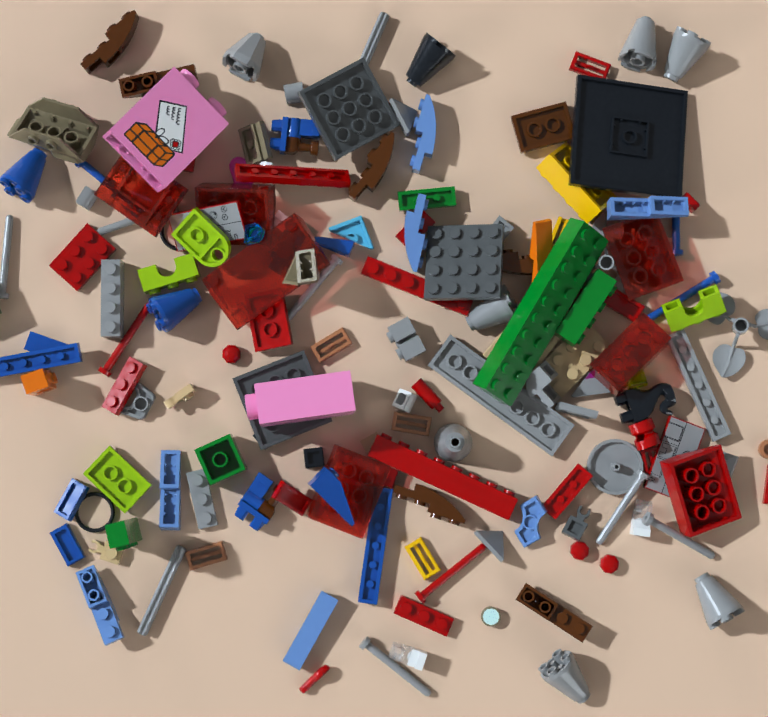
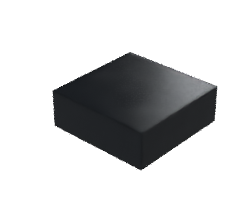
[303,447,325,468]

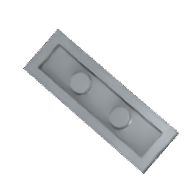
[186,469,218,529]

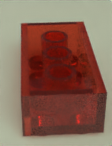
[588,312,672,397]

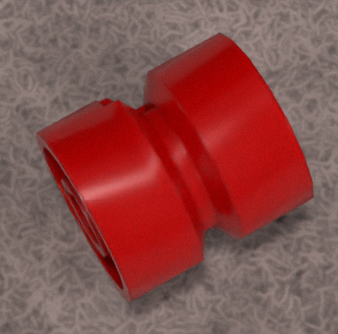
[628,417,661,451]

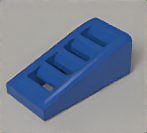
[313,237,355,257]

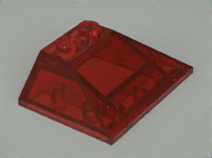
[94,155,188,237]

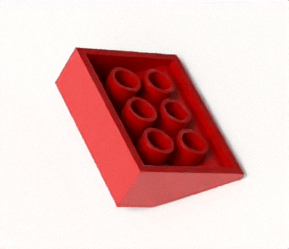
[660,444,742,537]

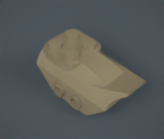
[7,97,99,164]

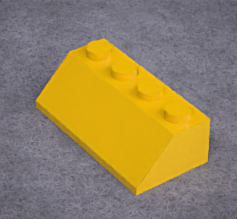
[536,142,616,224]

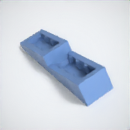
[606,196,689,221]
[159,450,181,530]
[283,591,338,670]

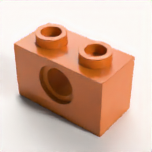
[20,368,58,396]

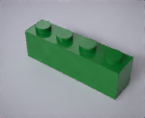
[554,269,617,347]
[105,517,142,551]

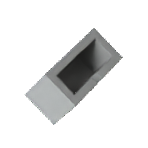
[386,317,426,362]

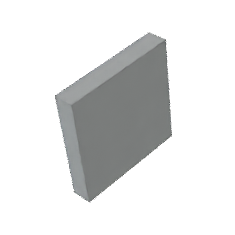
[555,402,599,420]

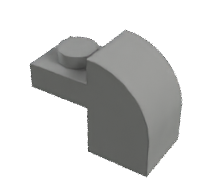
[526,360,561,408]

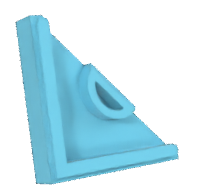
[329,216,374,250]

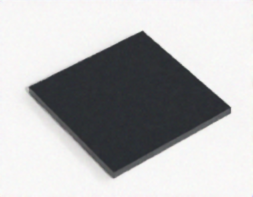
[568,74,688,197]

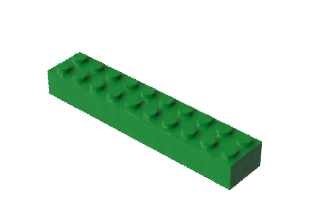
[472,218,609,406]

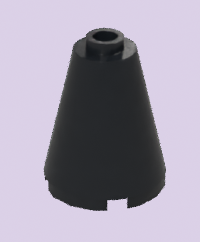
[406,33,456,87]

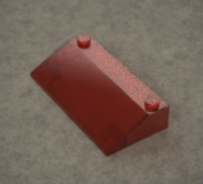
[202,213,331,330]

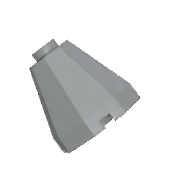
[222,33,266,81]

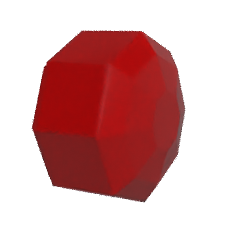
[222,345,241,363]
[570,541,589,560]
[599,554,619,574]

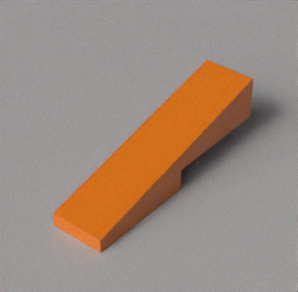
[529,219,553,284]

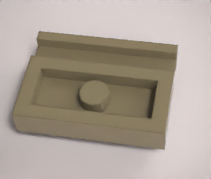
[238,121,273,165]

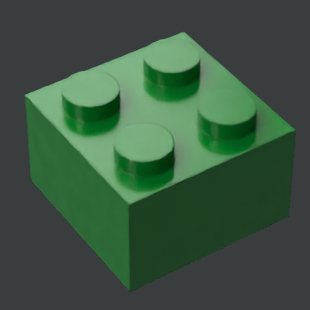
[194,434,247,485]

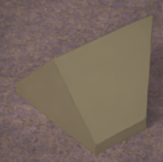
[282,248,320,286]

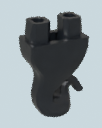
[614,383,676,424]

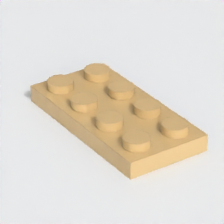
[542,327,612,401]

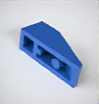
[308,467,355,526]

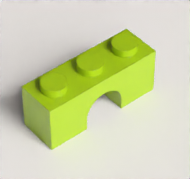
[137,254,201,296]
[661,284,727,332]

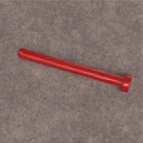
[98,302,149,377]
[415,544,486,604]

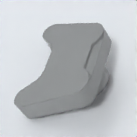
[121,382,156,420]

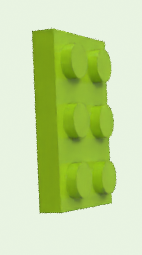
[83,446,152,513]

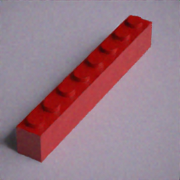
[367,433,518,520]

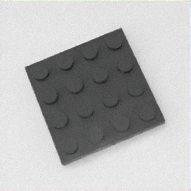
[298,57,400,161]
[424,224,504,301]
[232,350,332,450]

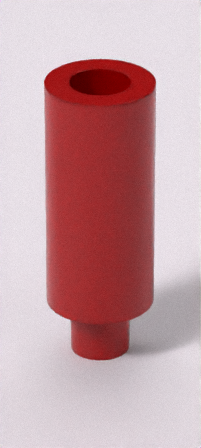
[411,378,444,413]

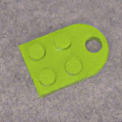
[171,207,231,267]

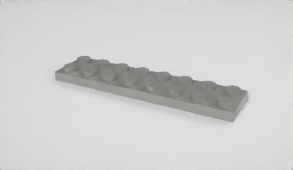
[428,334,575,456]

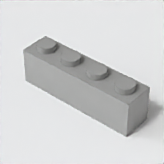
[101,259,124,338]

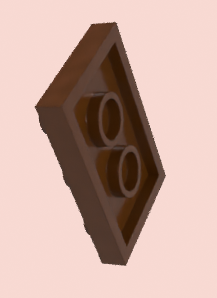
[511,101,573,154]

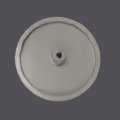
[587,439,643,495]

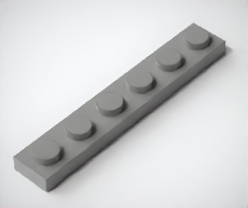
[665,329,731,442]

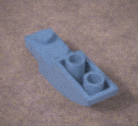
[409,94,436,174]
[404,193,429,272]
[76,565,125,646]

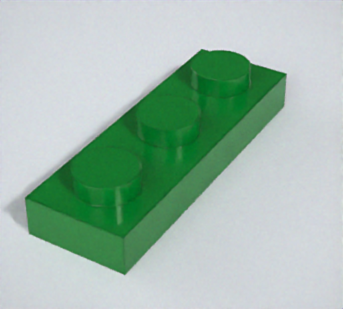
[398,186,456,212]

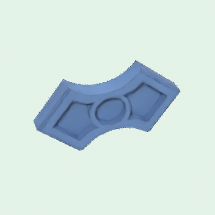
[514,495,547,548]

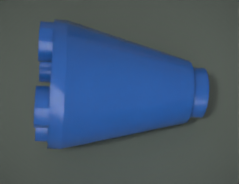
[0,148,47,203]
[146,288,202,333]

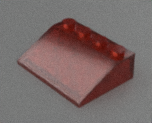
[194,183,276,246]
[602,218,684,301]
[306,444,391,539]

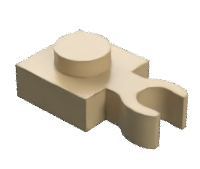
[163,384,196,409]
[89,540,124,565]

